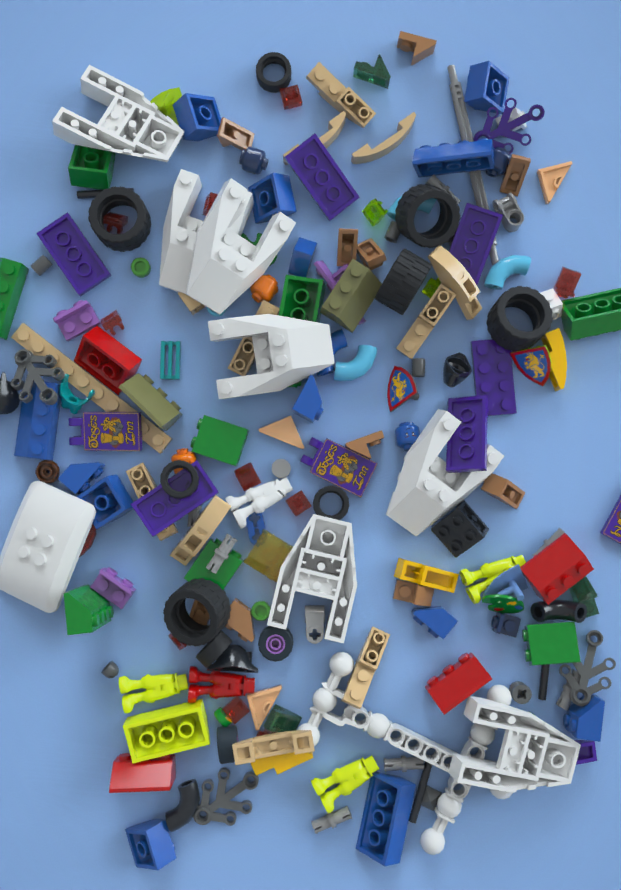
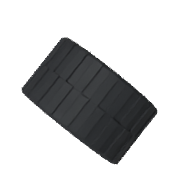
[395,184,460,248]
[88,186,151,252]
[375,249,432,315]
[486,286,553,352]
[163,578,231,646]

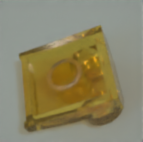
[243,529,293,582]

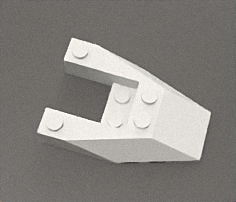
[52,65,185,162]
[159,169,254,294]
[186,178,296,315]
[208,314,335,399]
[386,409,504,536]
[267,514,357,644]
[448,695,581,793]

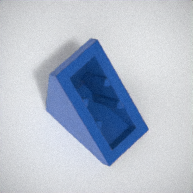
[288,237,317,277]

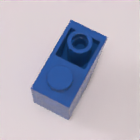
[58,462,105,494]
[411,606,458,639]

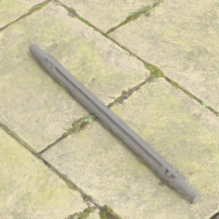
[447,65,499,265]

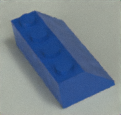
[412,138,494,178]
[14,381,61,461]
[356,771,416,866]

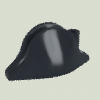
[443,352,472,387]
[0,372,20,414]
[206,644,258,673]

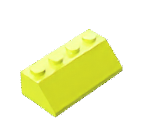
[123,698,210,763]

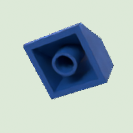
[464,61,509,114]
[173,93,221,141]
[248,173,297,224]
[292,374,323,423]
[77,475,134,530]
[563,694,605,742]
[125,819,177,870]

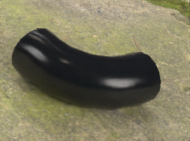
[530,600,587,623]
[165,779,200,832]

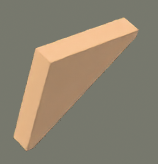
[537,161,572,204]
[258,416,305,449]
[247,685,282,731]

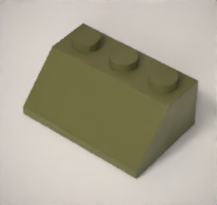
[320,259,382,333]
[119,373,183,431]

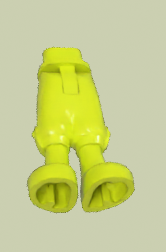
[459,555,526,604]
[119,673,189,714]
[311,755,379,814]

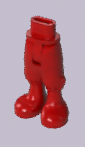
[188,666,255,703]

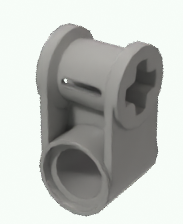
[492,192,524,232]
[305,605,325,644]

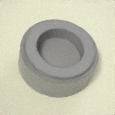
[272,459,291,478]

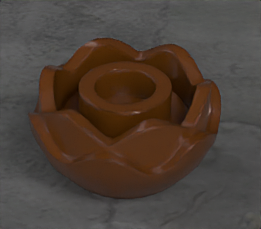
[35,460,60,483]

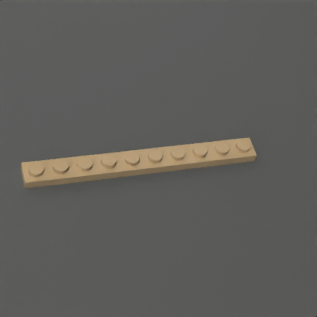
[11,323,172,454]

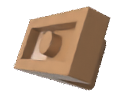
[397,31,437,65]
[217,117,255,151]
[500,154,531,196]
[337,228,358,266]
[357,238,387,270]
[345,430,384,459]
[393,579,434,607]
[189,600,210,625]

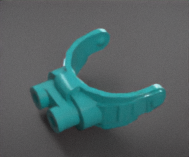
[59,374,95,414]

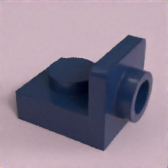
[491,612,521,637]

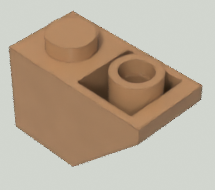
[225,598,255,642]

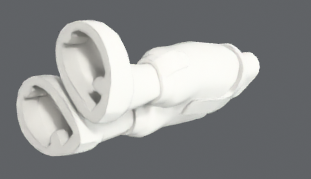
[225,477,293,529]

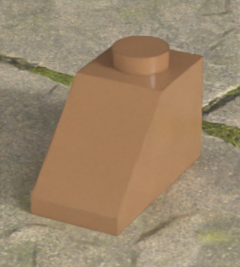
[481,473,525,509]

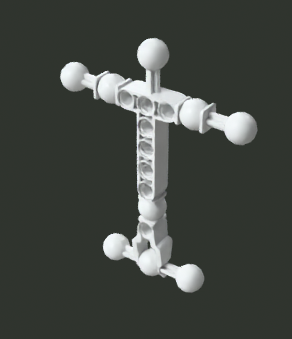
[297,652,513,855]

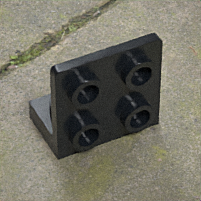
[431,500,489,558]

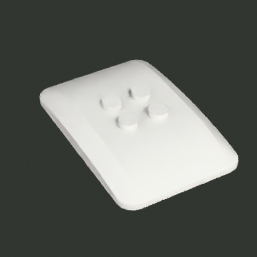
[0,481,96,613]

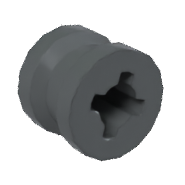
[509,681,532,704]

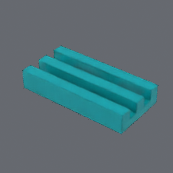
[160,341,181,380]

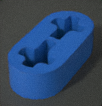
[246,512,267,546]

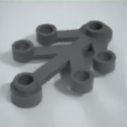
[11,349,65,405]
[559,630,616,706]
[193,768,259,826]

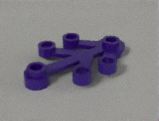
[473,98,545,154]

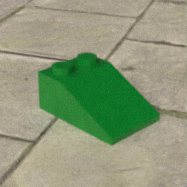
[68,145,115,190]

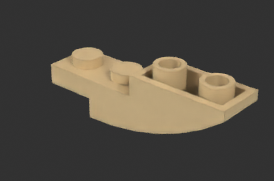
[306,62,376,128]
[428,246,482,320]
[396,284,457,360]
[228,300,280,376]
[126,462,178,541]
[170,495,231,566]
[341,626,390,709]

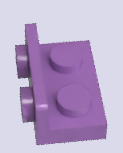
[53,300,101,342]
[90,567,136,609]

